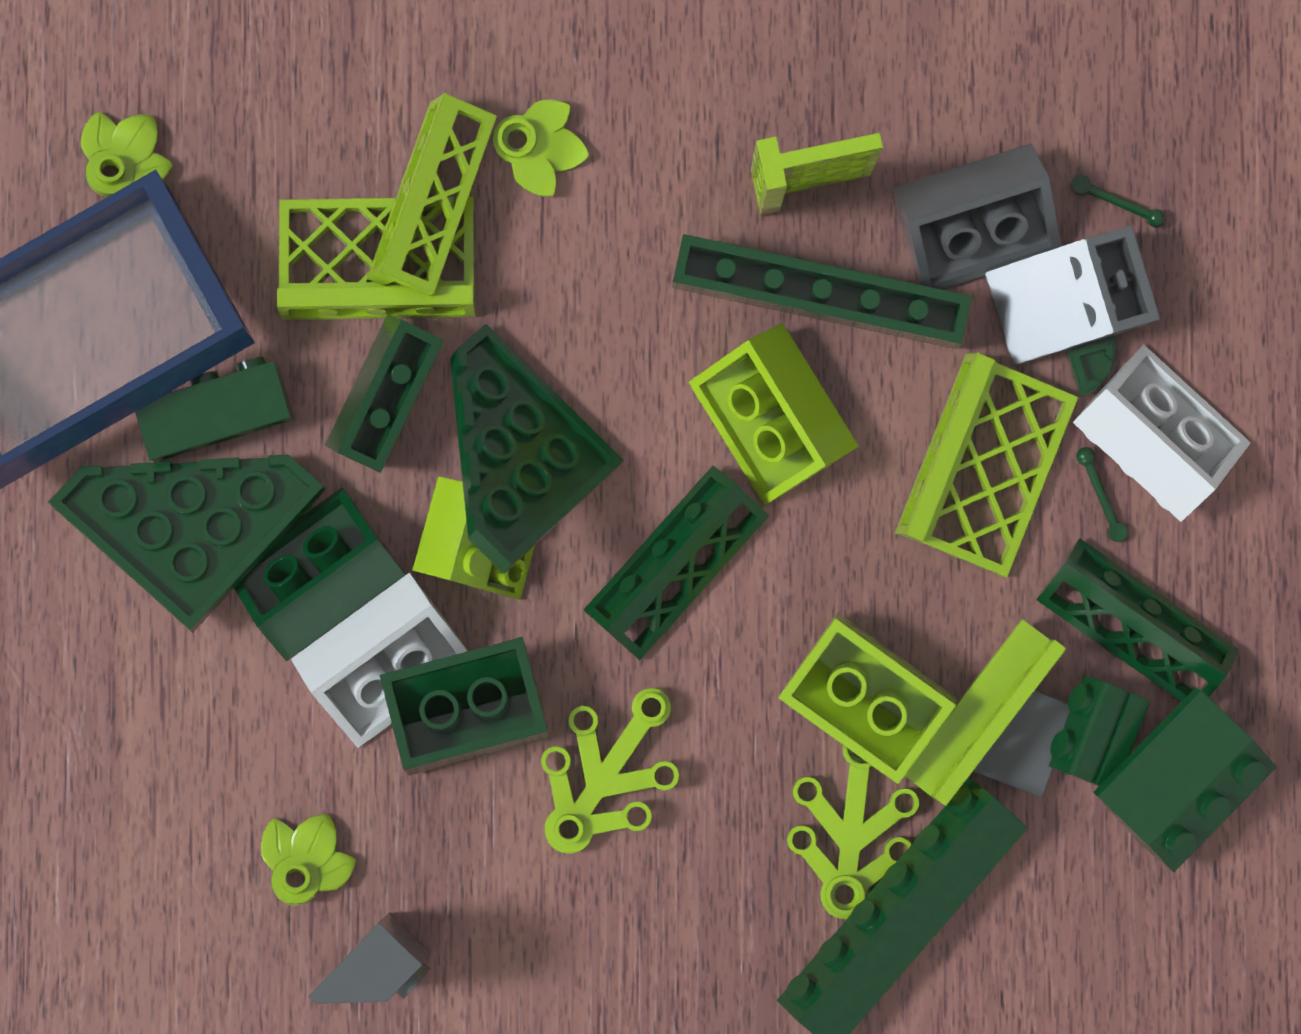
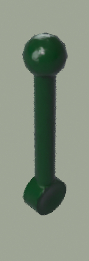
[1071,175,1166,228]
[1076,447,1128,542]

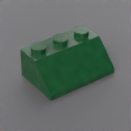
[234,487,405,661]
[379,637,551,776]
[1093,687,1277,873]

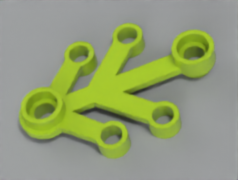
[541,688,679,854]
[787,744,919,919]

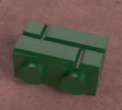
[1048,675,1150,787]

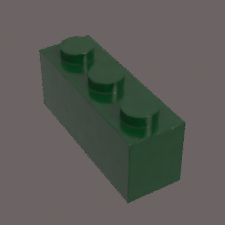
[325,314,444,473]
[135,356,295,462]

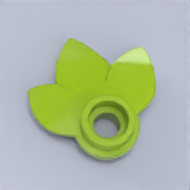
[493,99,589,197]
[81,112,173,197]
[261,814,356,906]

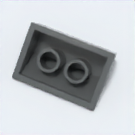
[893,143,1062,289]
[308,913,431,1004]

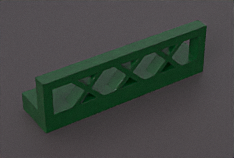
[583,465,769,661]
[1036,538,1239,702]

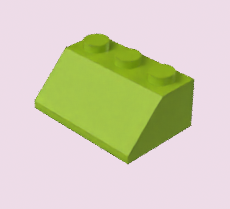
[688,322,859,506]
[778,613,957,784]

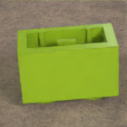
[412,476,535,600]

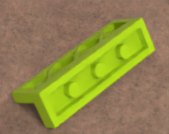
[367,93,497,296]
[905,619,1066,806]

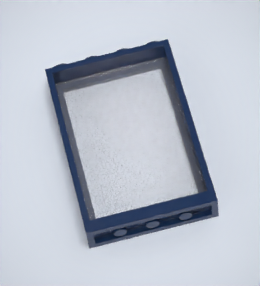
[0,169,255,489]

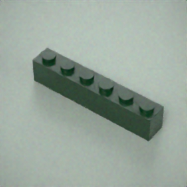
[672,234,972,349]
[777,778,1028,1034]

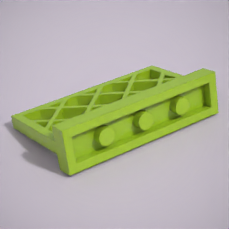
[751,133,883,216]
[277,197,476,320]
[895,352,1078,577]

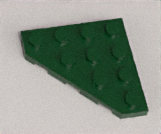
[450,324,624,574]
[48,454,325,633]

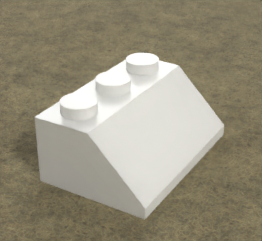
[1073,344,1251,522]
[291,572,468,748]

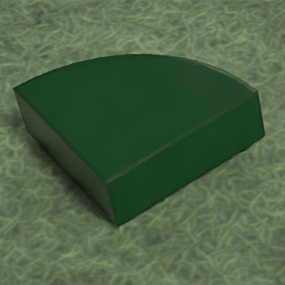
[1066,336,1116,397]

